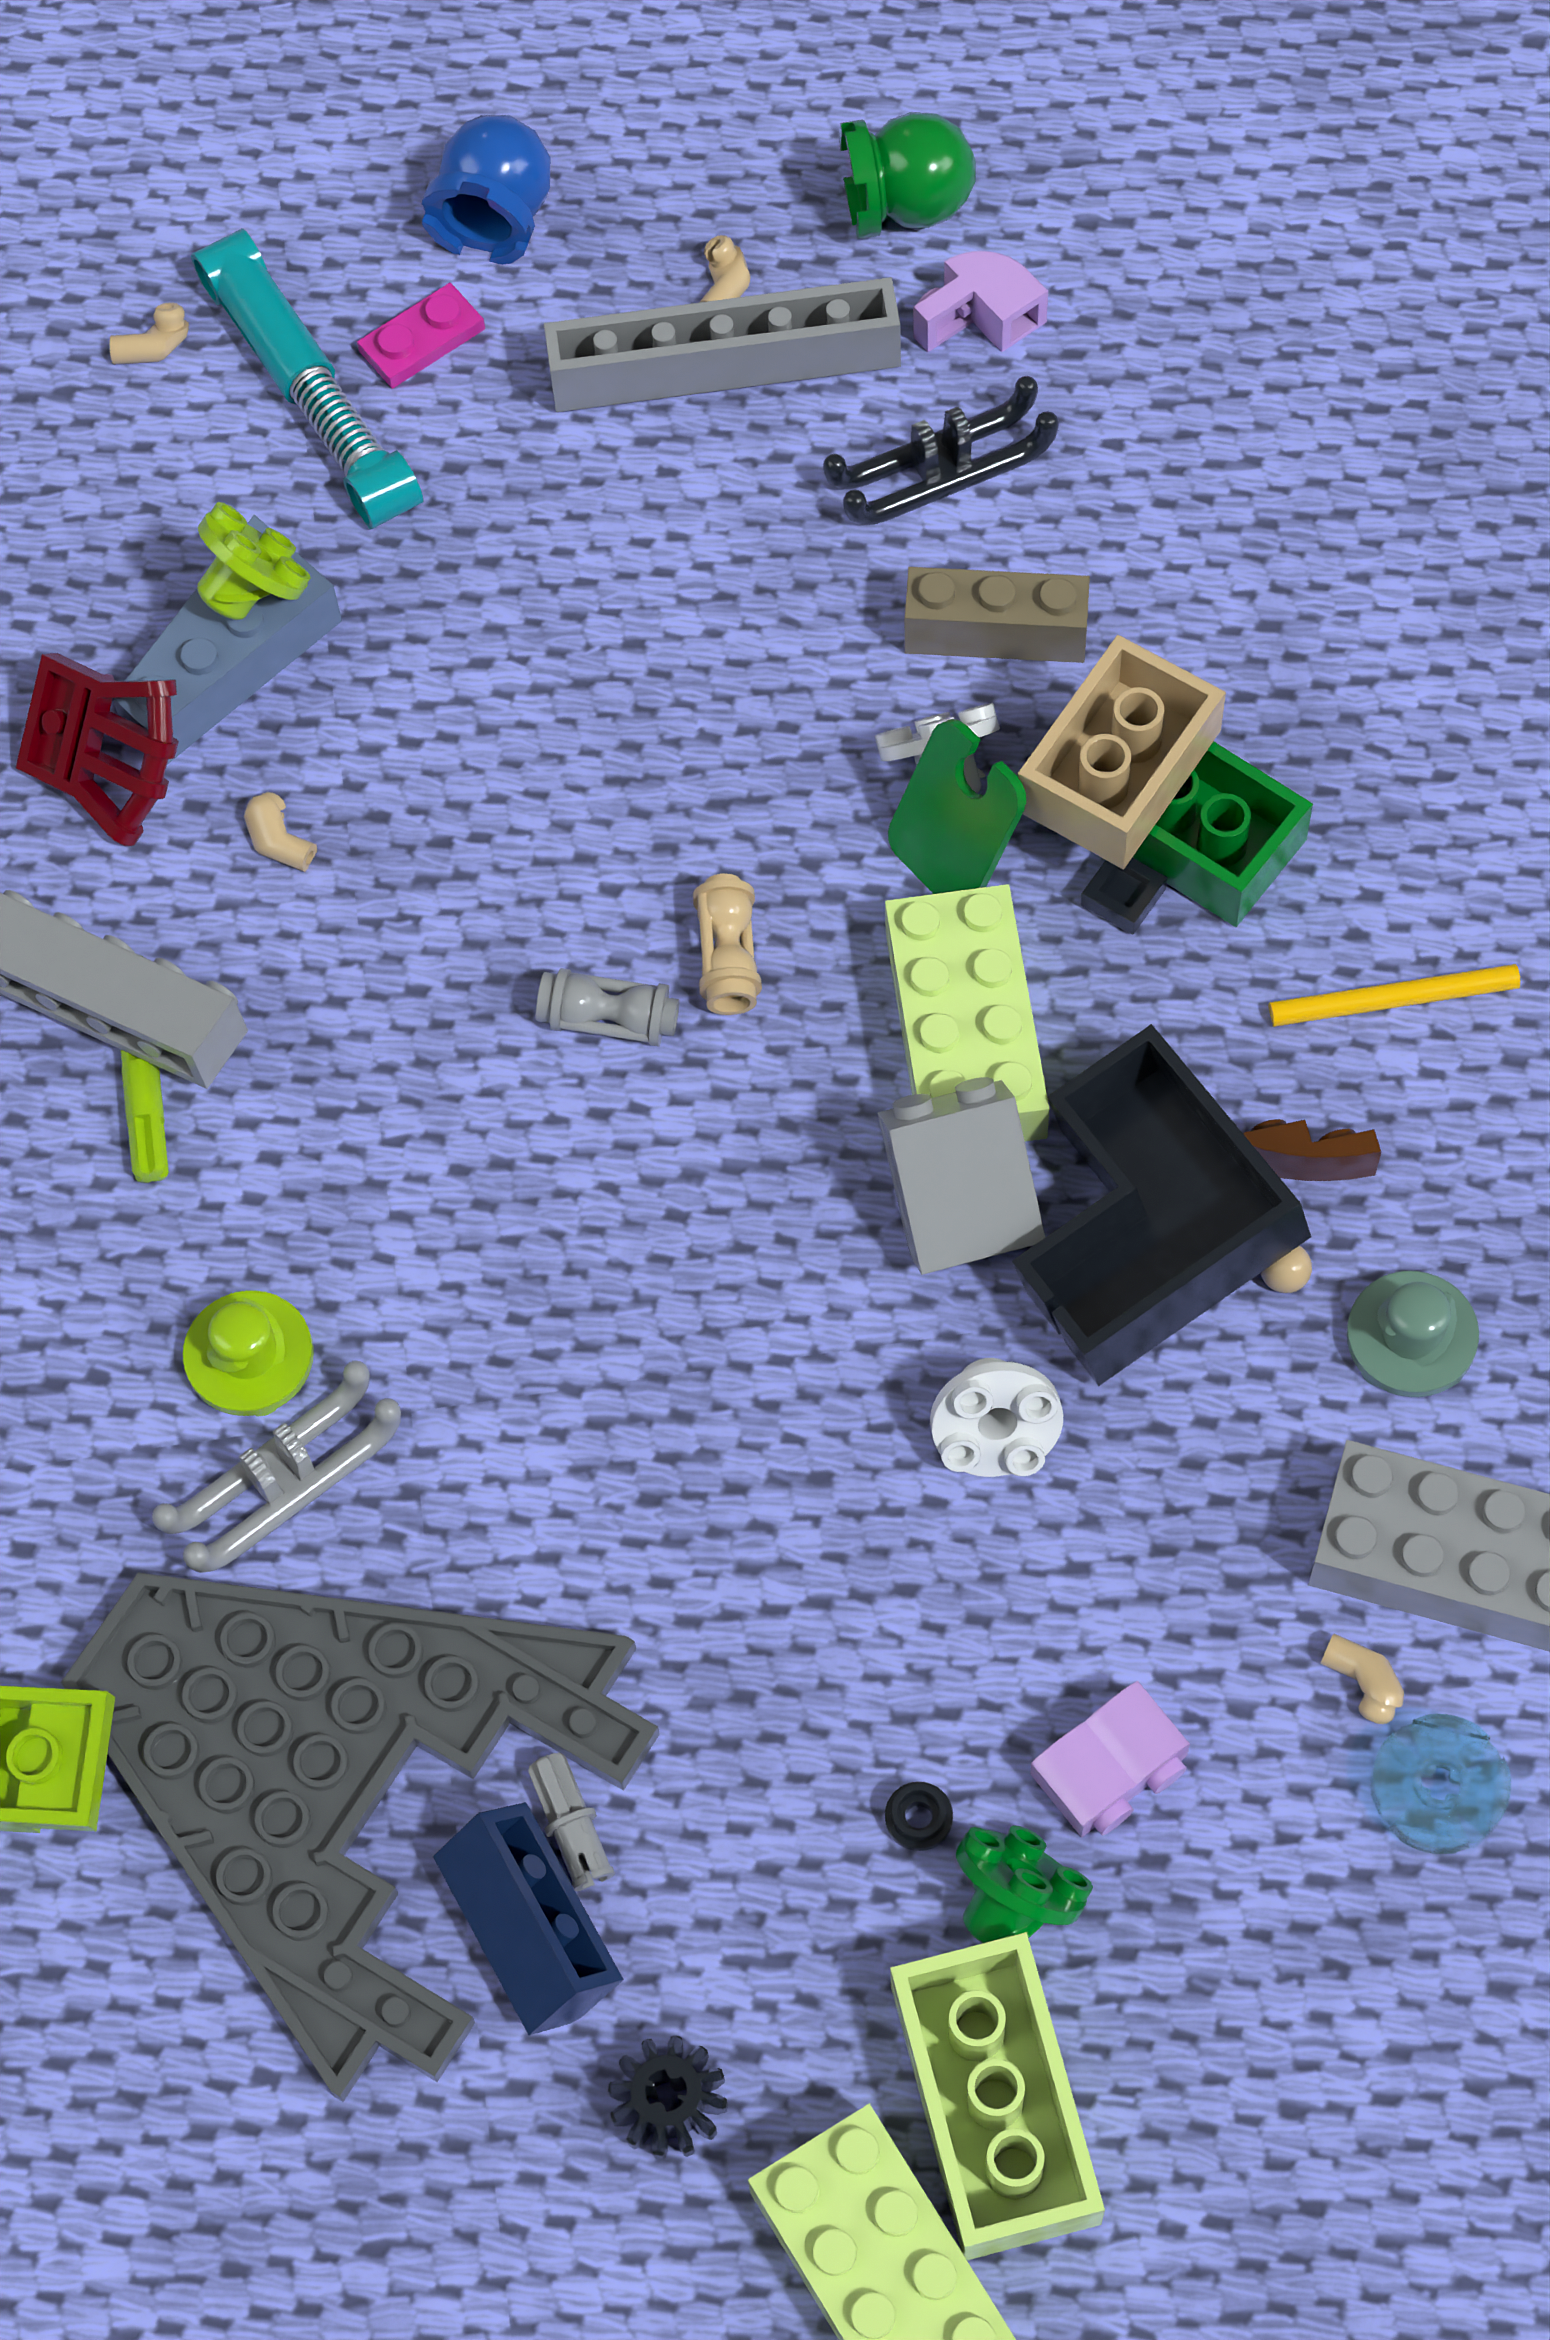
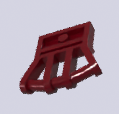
[15,653,179,846]

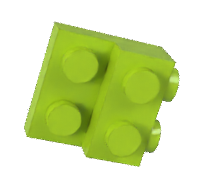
[0,1686,115,1833]

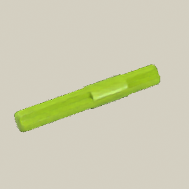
[121,955,169,1183]

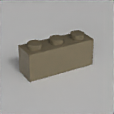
[904,567,1090,663]

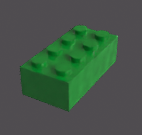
[1132,741,1313,927]

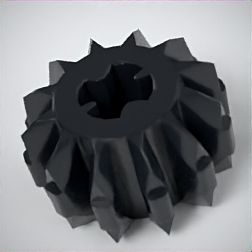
[608,2036,728,2160]

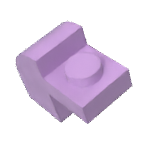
[913,251,1048,352]

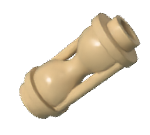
[693,874,762,1015]

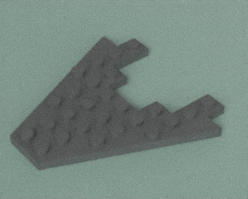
[61,1573,660,2102]

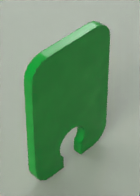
[888,719,1027,894]

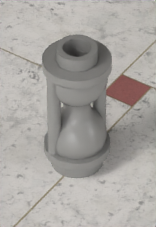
[536,968,680,1047]

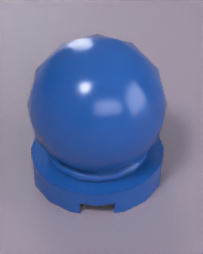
[421,115,551,265]

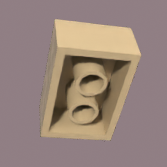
[1018,634,1226,870]

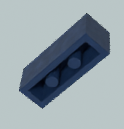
[433,1802,624,2035]

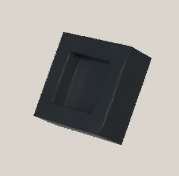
[1081,858,1167,935]

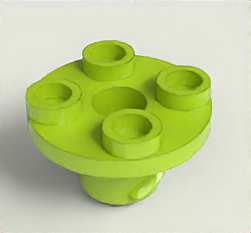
[197,502,311,620]
[183,1291,314,1416]

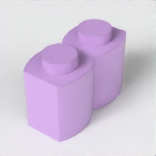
[1030,1681,1190,1838]

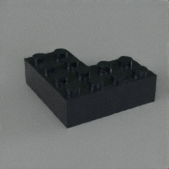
[1012,1024,1311,1386]

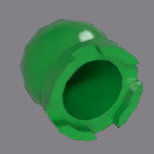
[839,112,976,239]

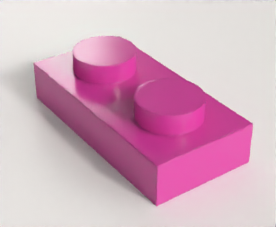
[357,282,485,389]

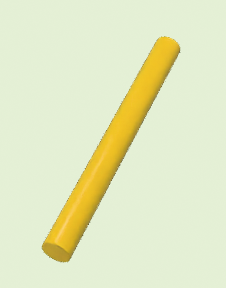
[1268,964,1520,1027]

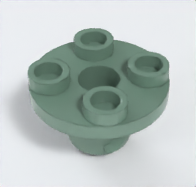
[1346,1271,1479,1397]

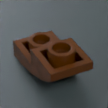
[1243,1119,1381,1181]

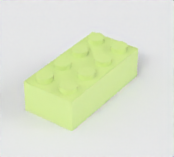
[885,884,1049,1142]
[890,1932,1105,2260]
[748,2103,1016,2340]

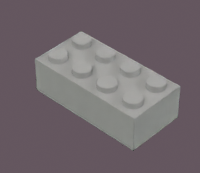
[1308,1440,1550,1652]

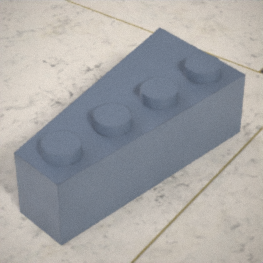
[113,514,342,765]

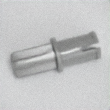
[528,1753,615,1891]

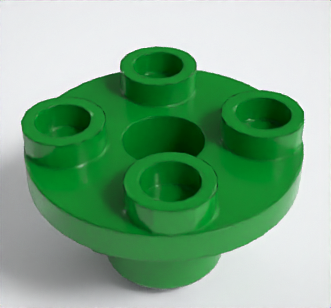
[956,1825,1093,1943]

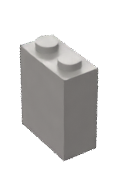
[877,1077,1045,1275]

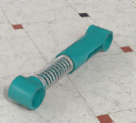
[191,228,424,530]

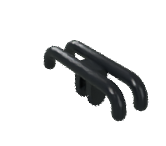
[823,376,1059,525]

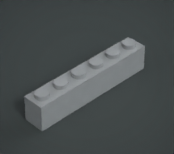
[544,277,901,412]
[0,890,248,1089]

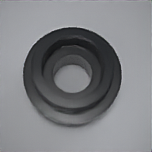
[885,1782,953,1851]

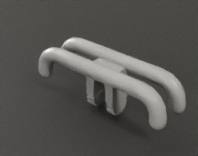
[152,1361,401,1573]

